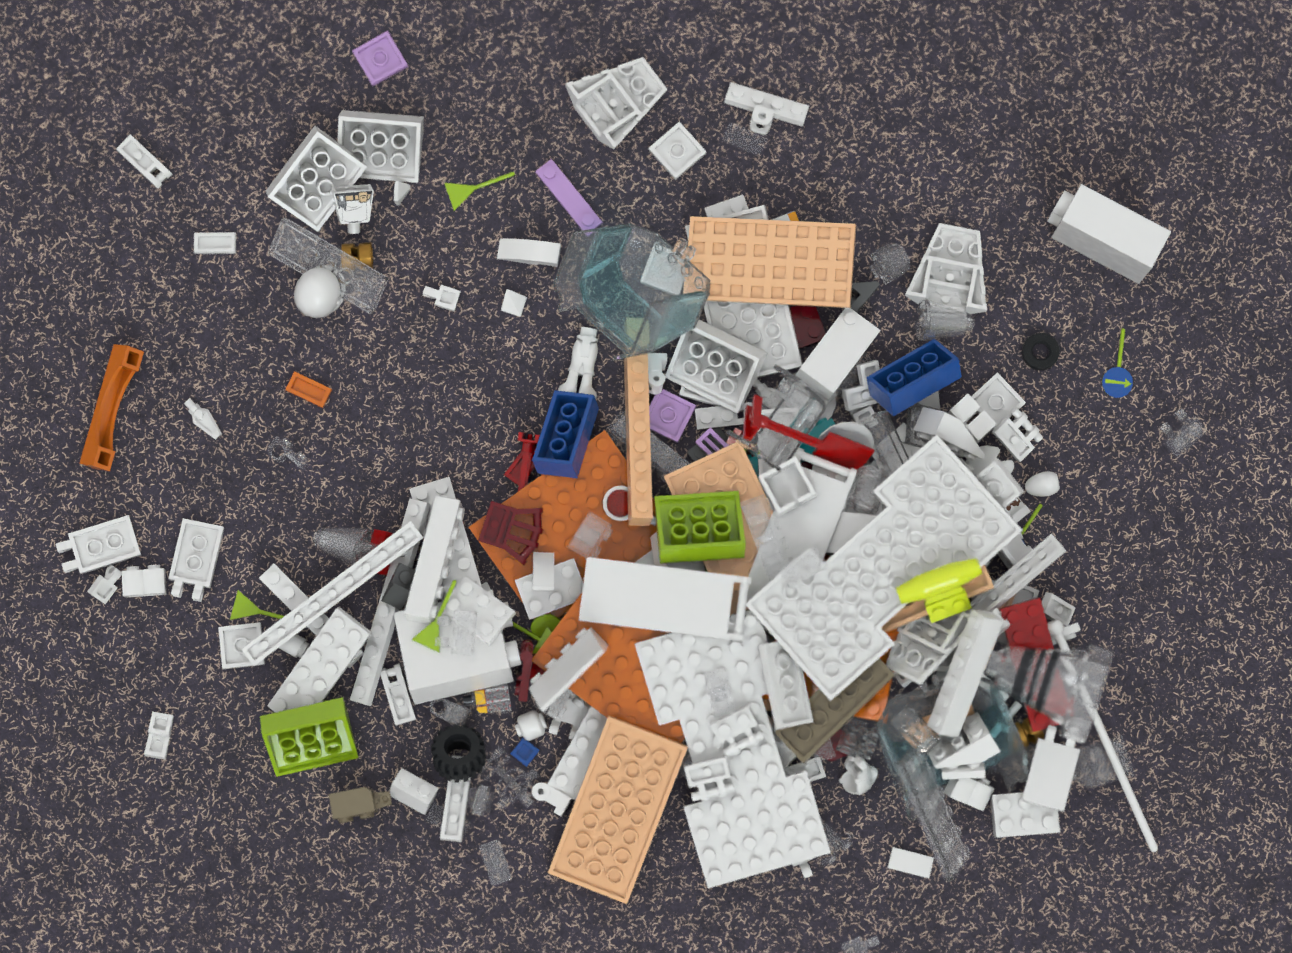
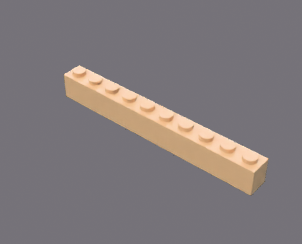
[623,320,653,526]

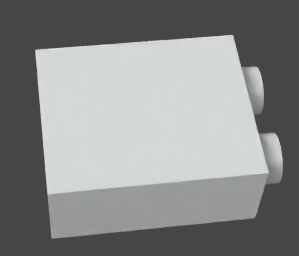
[1047,184,1171,284]
[393,590,522,705]

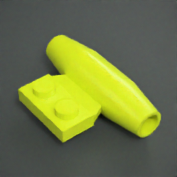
[896,558,982,623]

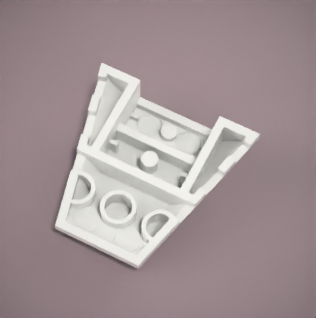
[565,57,667,149]
[905,223,987,315]
[886,612,970,685]

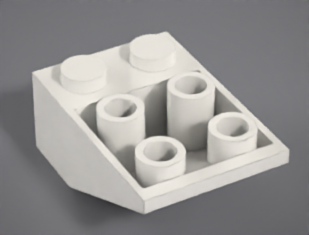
[914,407,985,460]
[923,712,1001,769]

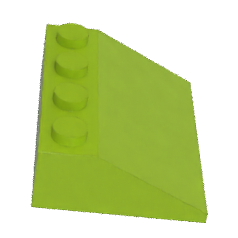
[654,491,746,563]
[260,697,359,777]

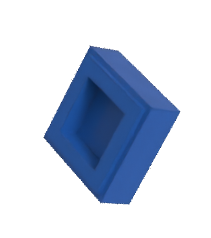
[510,737,540,767]

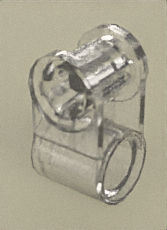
[430,698,471,727]

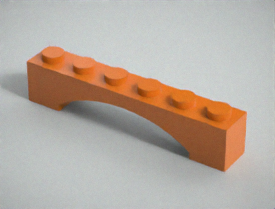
[79,344,144,471]

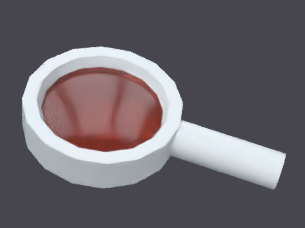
[602,486,656,526]

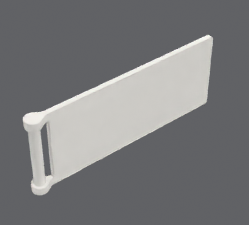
[746,447,858,603]
[579,557,752,642]

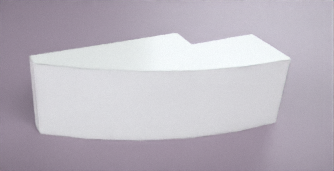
[497,238,561,267]

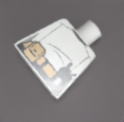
[331,184,373,234]

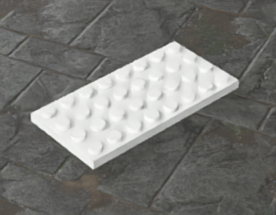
[685,205,803,378]

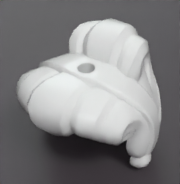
[839,753,878,795]

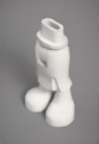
[558,327,598,399]

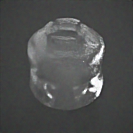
[467,784,495,816]

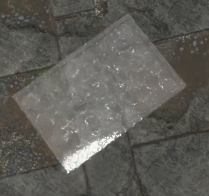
[895,742,970,883]

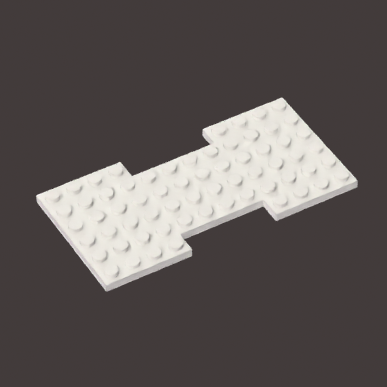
[745,435,1022,701]
[635,610,831,888]

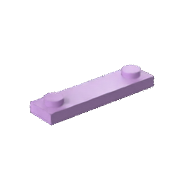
[535,159,602,236]

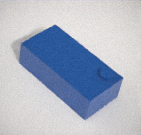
[866,339,962,416]
[532,390,599,478]

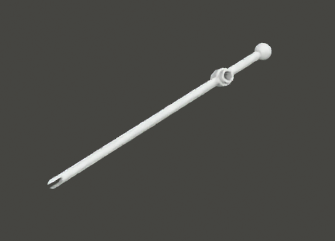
[1048,619,1158,852]

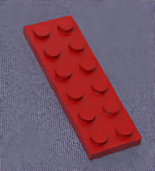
[998,597,1073,732]

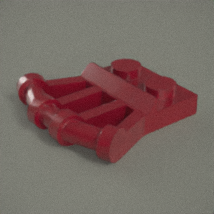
[478,501,544,565]
[515,639,533,702]

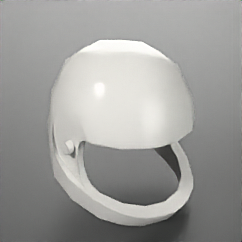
[294,265,346,318]

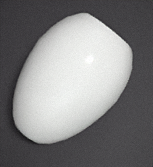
[1025,471,1060,497]

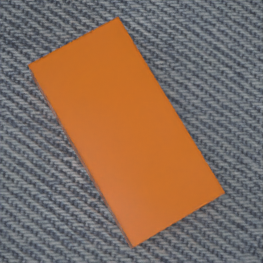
[285,371,332,408]

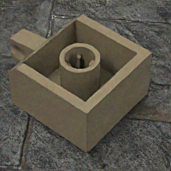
[328,787,392,823]

